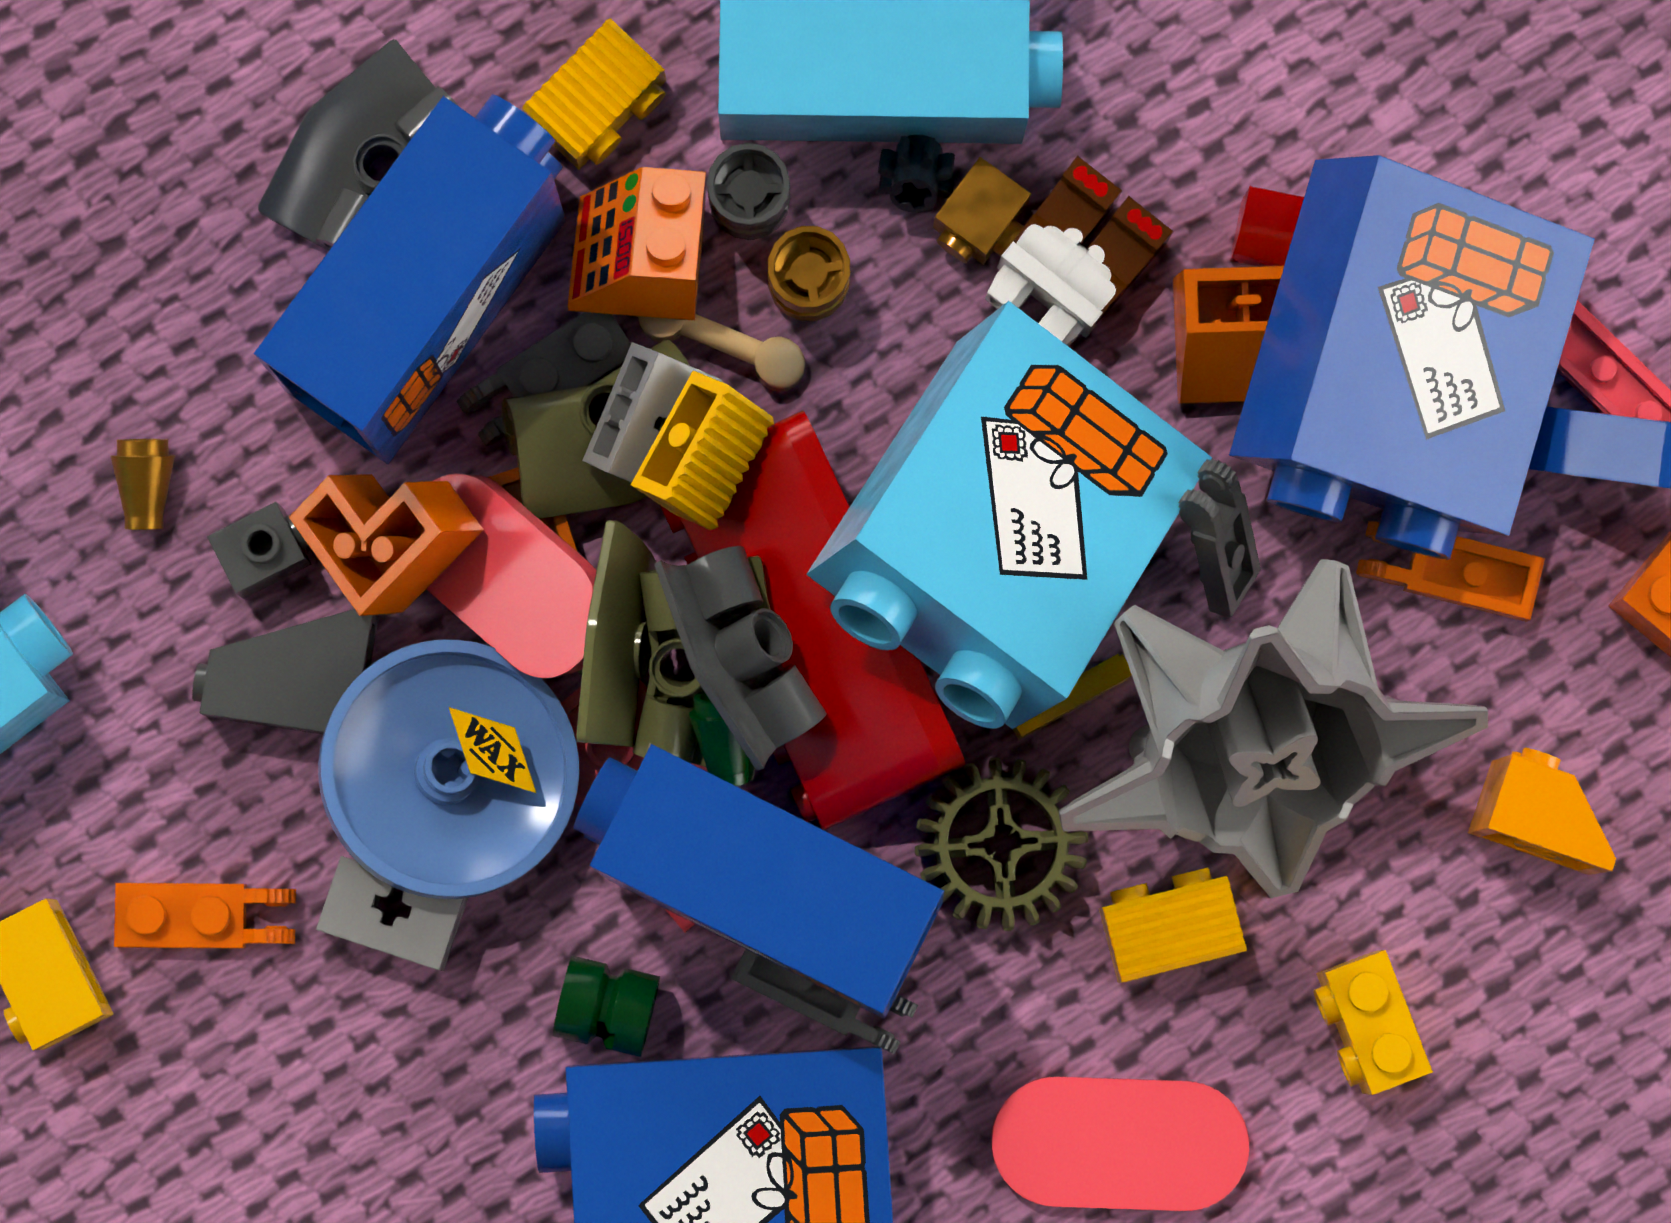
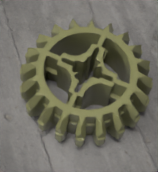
[915,757,1088,931]

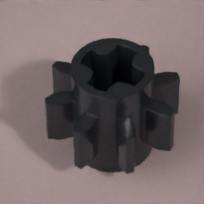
[878,135,955,213]

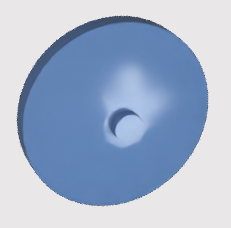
[318,639,579,899]

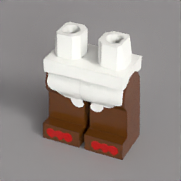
[985,155,1173,346]

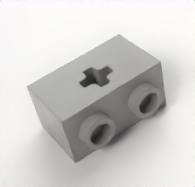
[582,342,723,482]
[316,856,468,971]

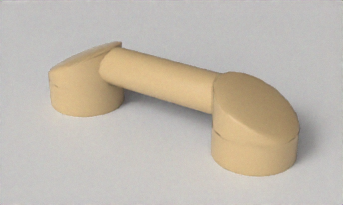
[638,314,805,391]

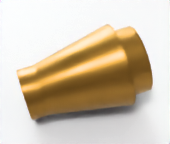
[111,439,175,530]

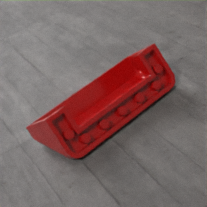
[660,411,965,830]

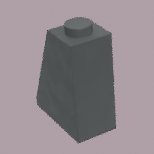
[192,609,379,735]

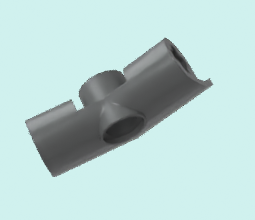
[258,39,458,251]
[654,546,827,771]

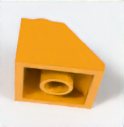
[1468,748,1616,875]

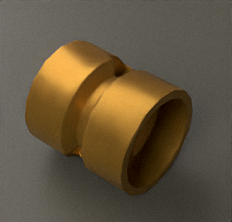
[768,226,850,321]

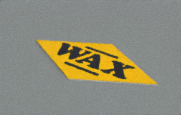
[449,707,536,793]

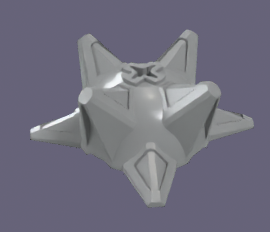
[1059,559,1488,898]

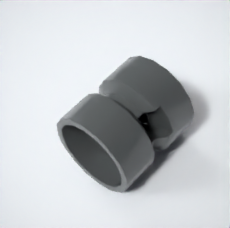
[707,143,790,240]

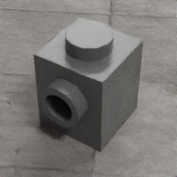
[207,502,312,599]

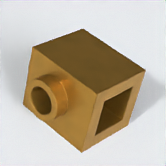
[933,157,1031,265]

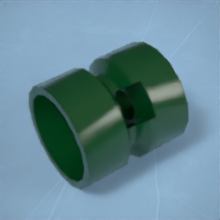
[552,956,660,1057]

